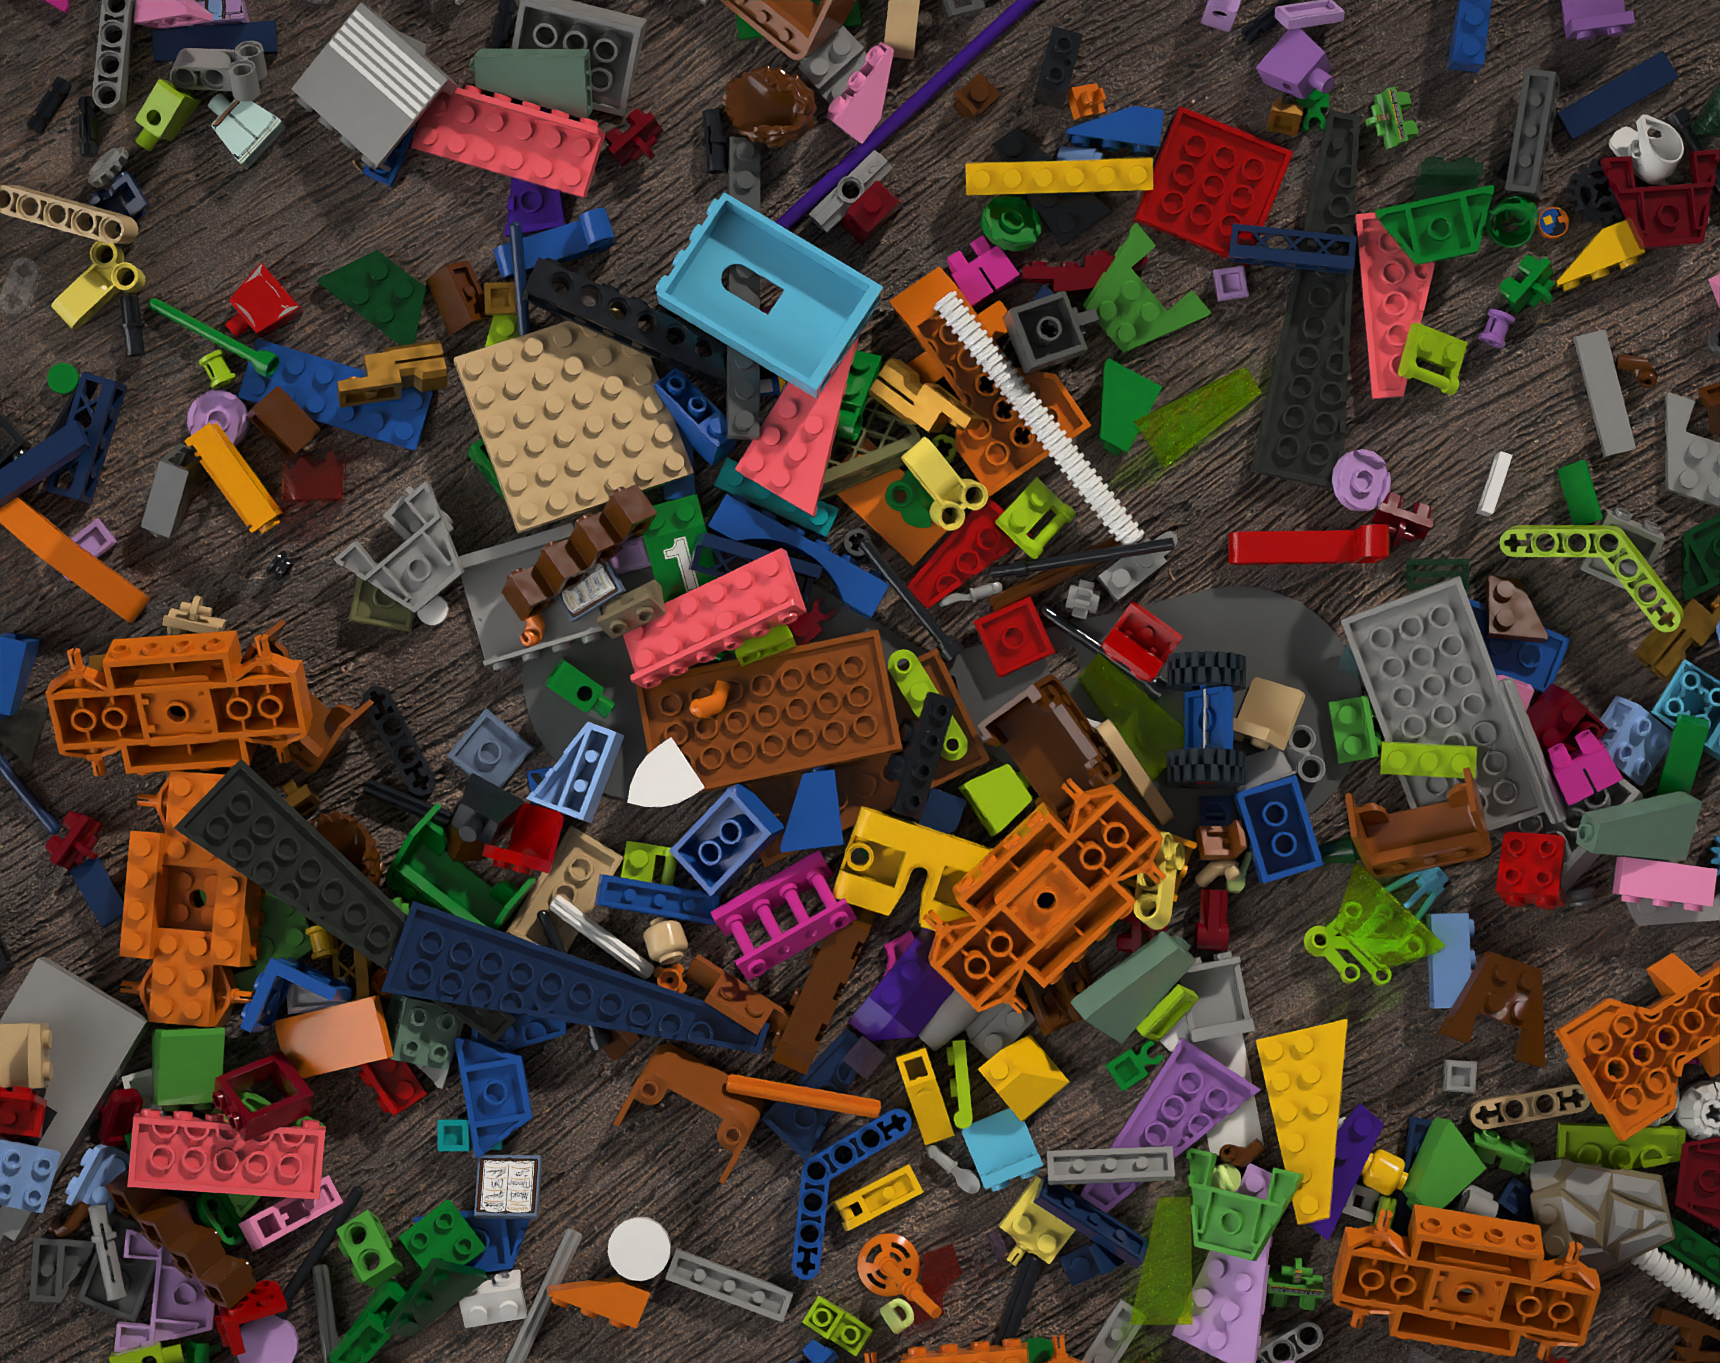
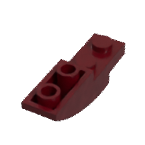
[1022,250,1148,296]

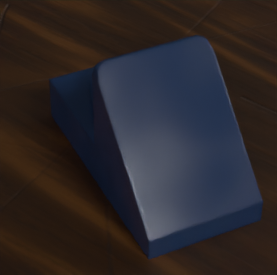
[1059,1241,1126,1286]

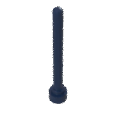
[509,221,531,336]
[0,753,60,835]

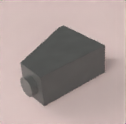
[141,443,204,538]

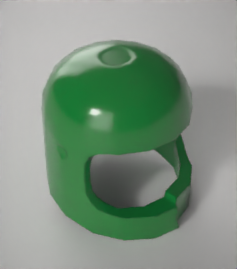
[1486,195,1539,248]

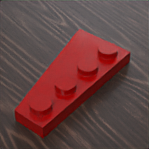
[907,497,1032,609]

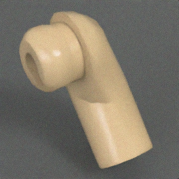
[1195,859,1242,888]

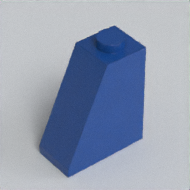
[0,632,42,719]
[780,767,844,852]

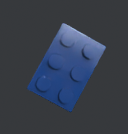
[1232,775,1324,883]
[669,783,785,896]

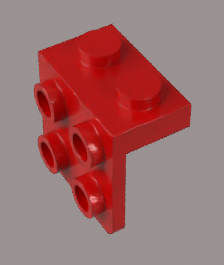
[1101,600,1183,682]
[482,803,564,875]
[1495,832,1567,910]
[0,1086,47,1138]
[214,1280,288,1357]

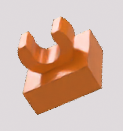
[1067,83,1106,121]

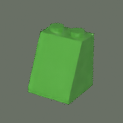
[151,1026,225,1111]

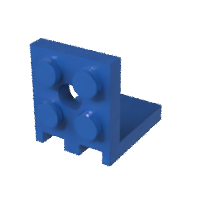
[240,957,356,1033]

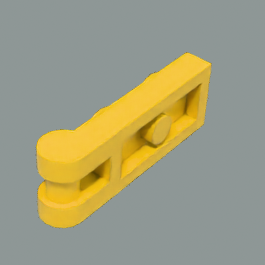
[831,1164,923,1232]

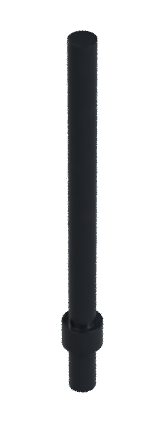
[990,538,1175,578]

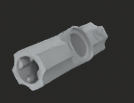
[808,150,893,234]

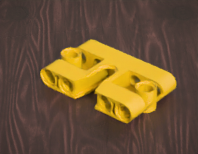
[832,806,993,931]

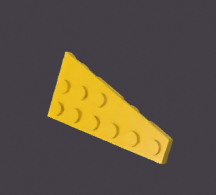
[1256,1019,1348,1225]

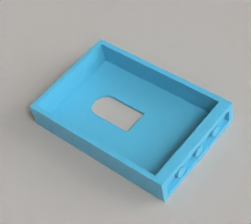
[656,192,884,399]

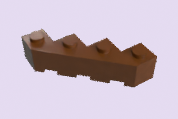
[501,484,657,621]
[771,903,877,1075]
[105,1167,257,1309]

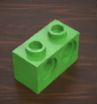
[336,1210,405,1289]

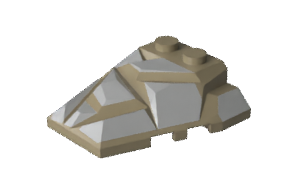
[1530,1157,1675,1275]

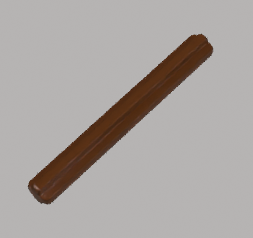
[989,535,1122,612]

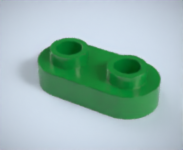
[195,1192,245,1249]

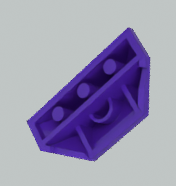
[847,928,955,1041]

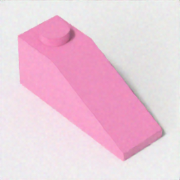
[133,0,213,30]
[238,1175,343,1252]

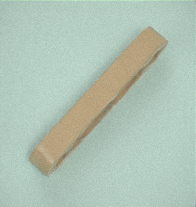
[1095,719,1175,826]
[1468,1083,1591,1129]

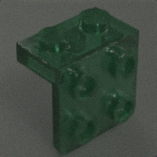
[1415,157,1483,201]

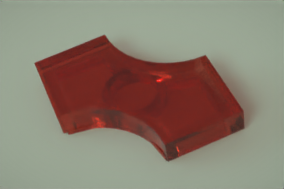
[904,1243,963,1325]

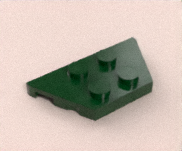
[317,250,427,346]
[1681,514,1720,601]

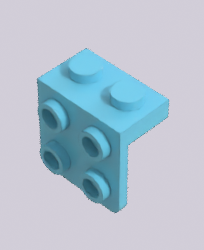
[962,1108,1043,1192]

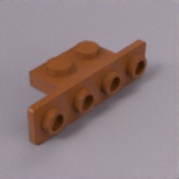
[685,955,792,1035]

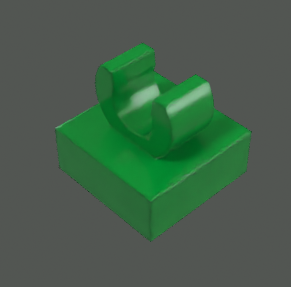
[186,1339,221,1363]

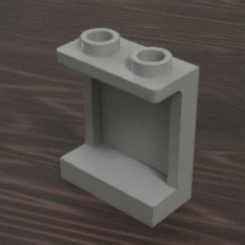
[1178,951,1255,1043]

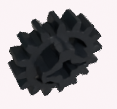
[1566,159,1623,227]

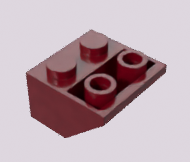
[1527,683,1609,763]

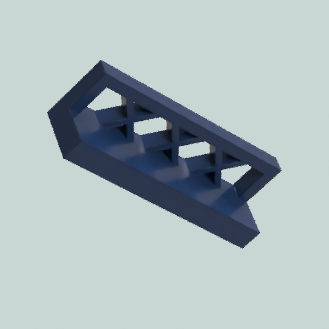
[1228,224,1357,275]
[46,372,127,505]
[688,533,823,603]

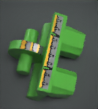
[1365,87,1418,150]
[1267,1257,1325,1310]

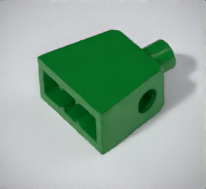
[544,658,615,719]

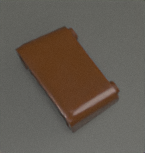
[977,674,1122,819]

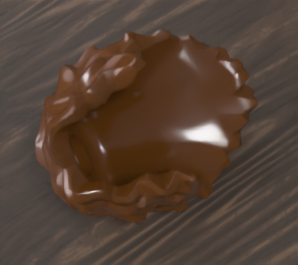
[722,66,817,148]
[310,810,385,888]

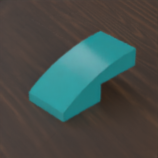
[437,1118,504,1151]

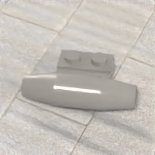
[918,990,1036,1060]

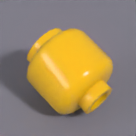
[1360,1149,1409,1196]

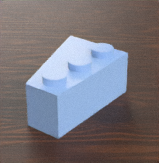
[526,722,624,823]

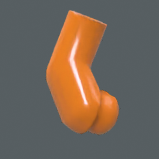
[520,613,546,647]

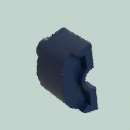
[86,171,151,229]

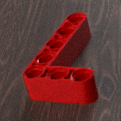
[1228,524,1390,565]

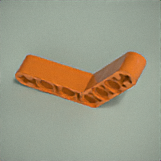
[0,495,151,624]

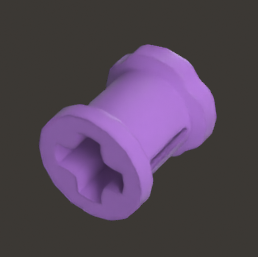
[1478,309,1515,348]

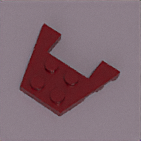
[1601,149,1720,250]
[1674,1137,1720,1230]

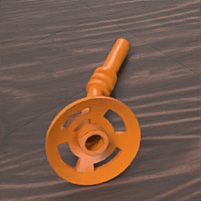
[857,1233,942,1318]

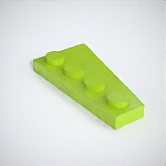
[1556,1122,1686,1170]

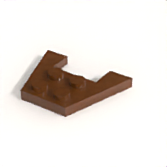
[1437,952,1545,1069]

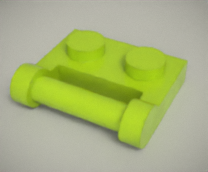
[1398,323,1468,395]
[994,477,1076,559]
[621,841,677,886]

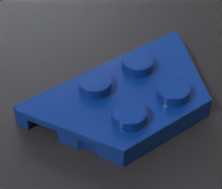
[454,1037,533,1158]
[413,1209,530,1272]

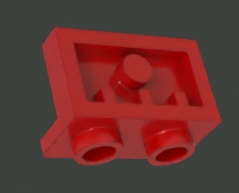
[359,1058,428,1116]

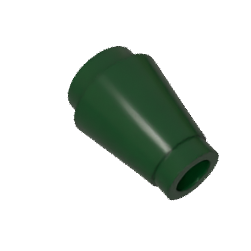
[1318,833,1361,864]

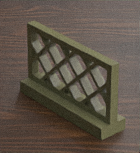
[818,397,921,501]

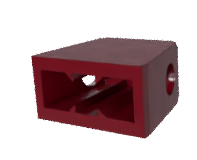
[841,180,904,246]

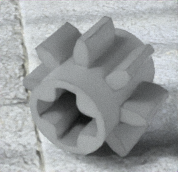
[1065,579,1101,619]

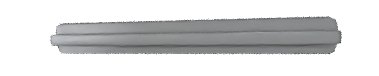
[1497,677,1567,824]
[505,1228,582,1363]

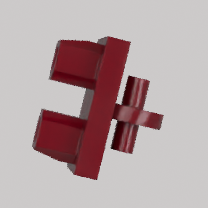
[605,108,663,167]
[1371,492,1434,547]
[45,811,103,871]
[1117,904,1168,954]

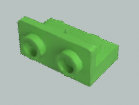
[1327,695,1382,764]

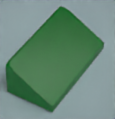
[1558,460,1603,525]

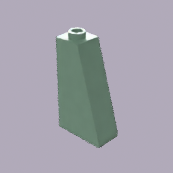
[470,48,593,118]
[1576,791,1702,861]
[1070,931,1196,1044]

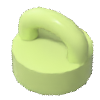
[1211,1163,1241,1192]
[880,1298,914,1335]

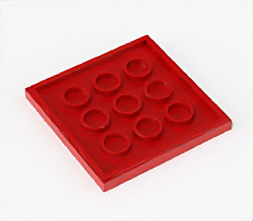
[1133,106,1294,267]

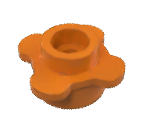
[653,963,687,993]

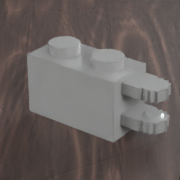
[1096,531,1178,603]

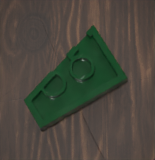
[383,1258,488,1338]

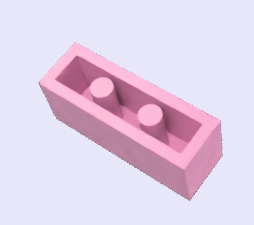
[1612,857,1717,912]

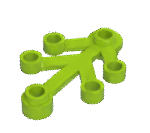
[1304,902,1426,986]

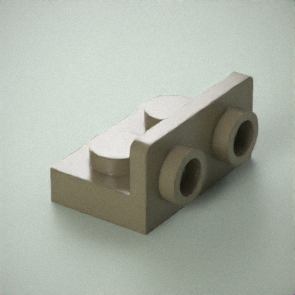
[597,579,666,639]

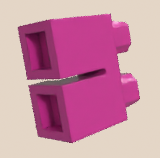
[946,235,1020,309]
[1548,729,1623,806]

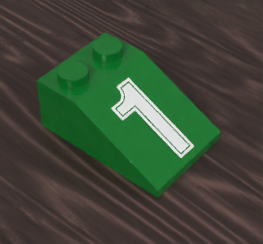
[643,494,717,603]

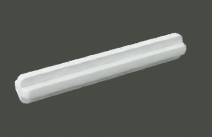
[549,895,655,980]

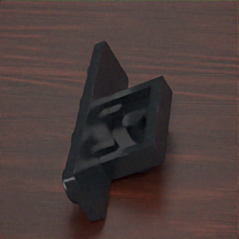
[886,691,956,820]

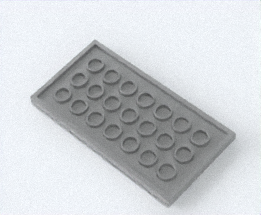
[1341,576,1546,831]

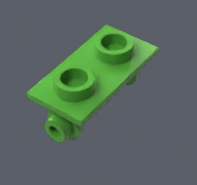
[1469,1128,1535,1175]

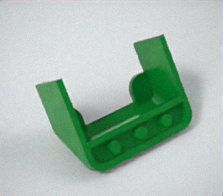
[385,803,536,931]

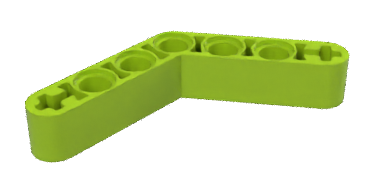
[1499,525,1684,633]

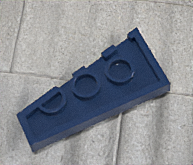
[760,1027,870,1161]

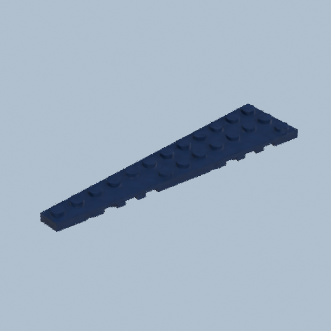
[381,901,770,1054]

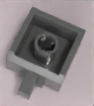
[1002,291,1099,376]

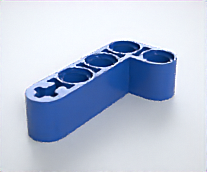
[493,208,617,280]

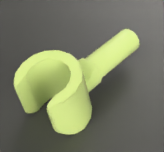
[1225,851,1252,893]

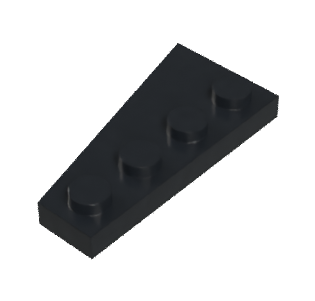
[991,128,1112,247]

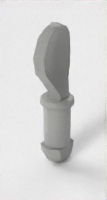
[939,581,1003,608]
[927,1145,981,1194]

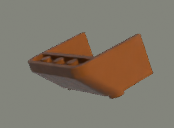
[720,0,856,60]
[240,619,374,773]
[1345,767,1492,878]
[613,1043,765,1184]

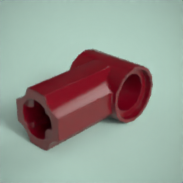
[1195,889,1229,952]

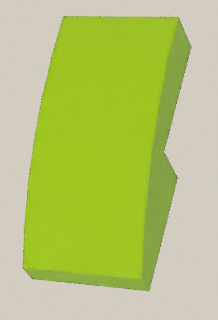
[802,1295,875,1357]

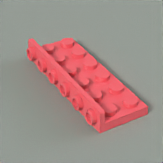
[411,85,606,199]
[623,548,807,688]
[127,1109,326,1200]

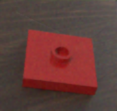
[973,596,1055,678]

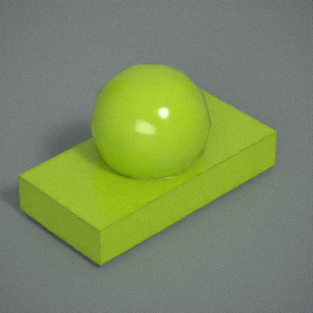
[1136,984,1200,1042]

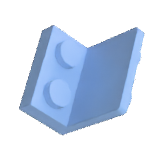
[1600,695,1672,786]
[0,1134,61,1213]
[65,1144,130,1216]

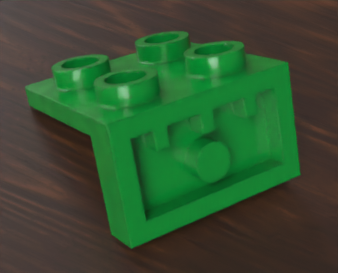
[396,1199,485,1273]

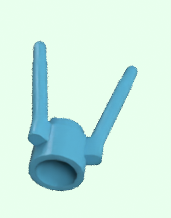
[1375,867,1449,938]

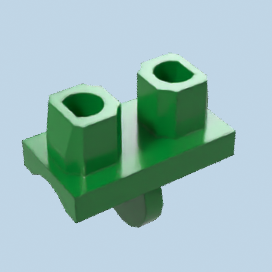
[1499,254,1555,315]

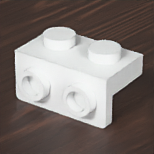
[459,1270,527,1328]

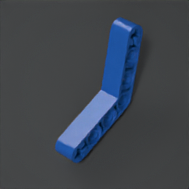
[792,1107,912,1280]

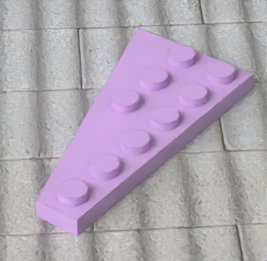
[1172,1163,1273,1363]

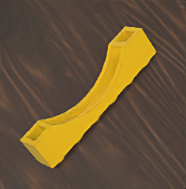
[965,157,1153,195]

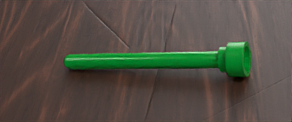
[148,298,280,378]

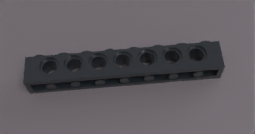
[521,257,764,391]

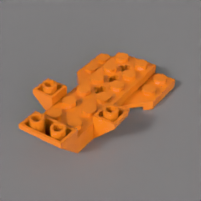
[888,266,1092,497]
[1554,953,1720,1141]

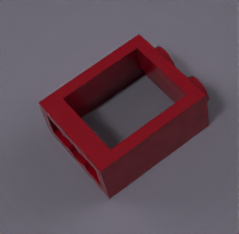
[212,1051,314,1141]

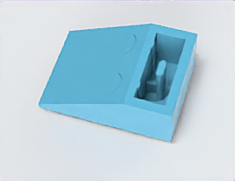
[1651,659,1720,761]

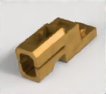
[337,340,448,408]
[868,358,984,432]
[1632,592,1720,682]

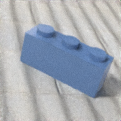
[1426,913,1476,1009]

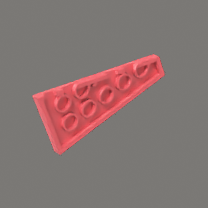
[1355,213,1435,400]
[735,334,860,518]

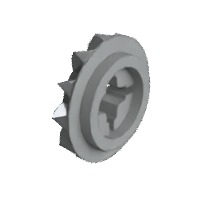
[88,147,129,188]

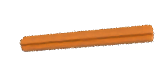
[726,1074,881,1118]

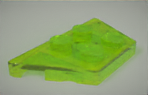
[1334,863,1446,971]

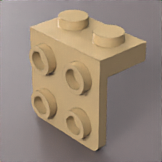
[1233,677,1305,751]
[0,1022,53,1089]

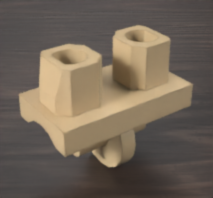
[162,595,226,635]

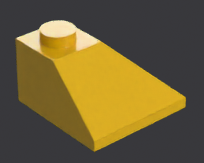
[978,1035,1070,1122]

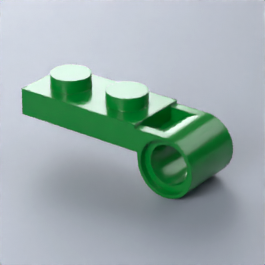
[835,350,883,441]

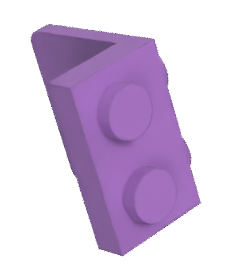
[1560,0,1635,41]

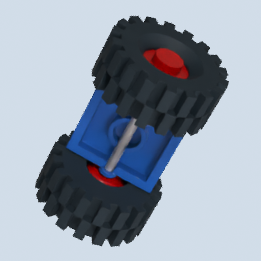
[1166,651,1246,789]

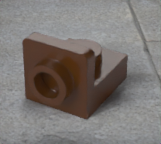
[953,72,1001,122]

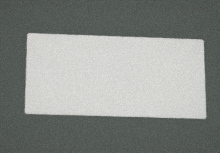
[1204,1033,1264,1156]

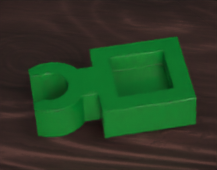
[1297,88,1329,132]
[1105,1040,1164,1092]

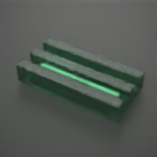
[1406,559,1470,591]

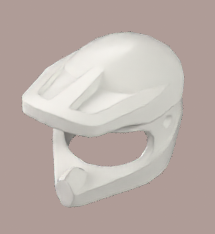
[1608,114,1684,185]

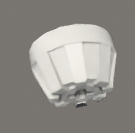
[1675,1080,1720,1141]
[608,1216,671,1281]

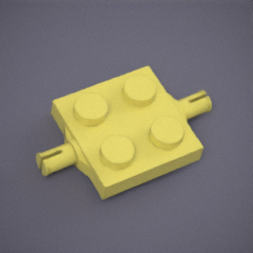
[998,1176,1077,1266]

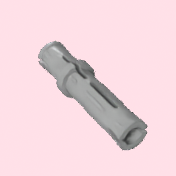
[87,1203,127,1301]

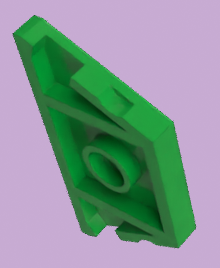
[1374,185,1494,266]

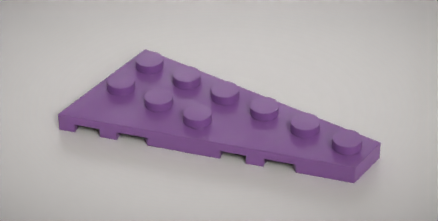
[1079,1037,1261,1213]

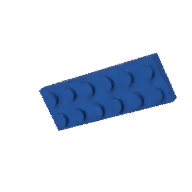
[238,338,435,452]

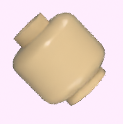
[643,917,688,965]

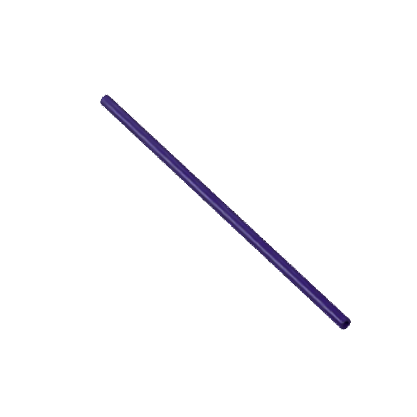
[775,0,1039,230]

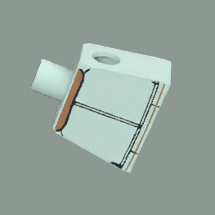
[208,93,287,170]

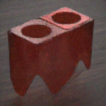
[280,450,347,502]

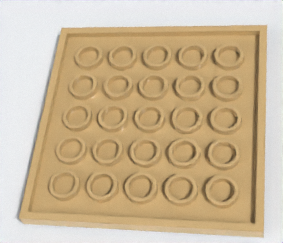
[453,308,694,534]

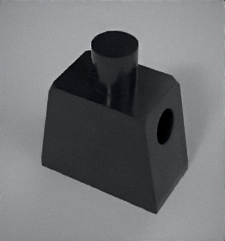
[451,773,524,844]

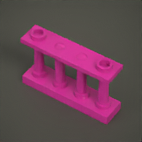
[710,850,857,981]

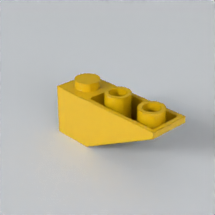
[1552,220,1645,292]
[895,1046,955,1145]

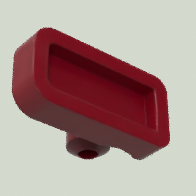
[98,1088,143,1146]

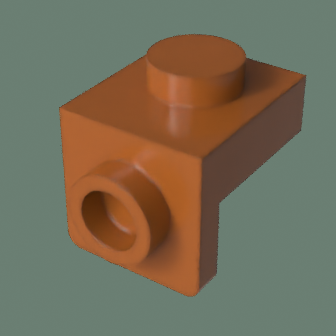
[1195,820,1248,860]

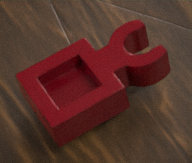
[787,597,836,646]

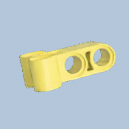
[51,241,145,330]
[901,437,988,531]
[1133,832,1185,930]

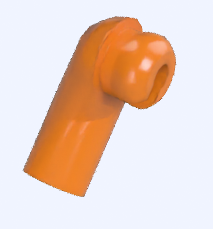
[690,680,732,718]

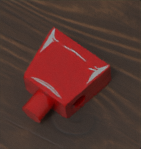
[225,263,304,338]

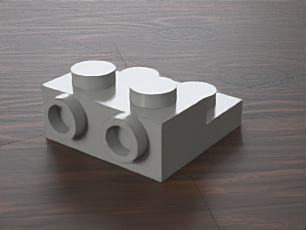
[798,26,867,106]
[1580,507,1665,590]

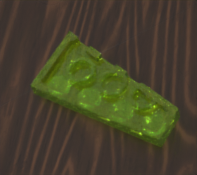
[1133,367,1262,469]
[1077,653,1184,782]
[1129,1197,1193,1325]

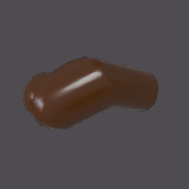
[1615,354,1657,389]
[1219,1138,1267,1167]
[47,1201,89,1239]

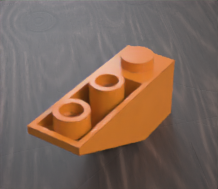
[546,1276,650,1330]

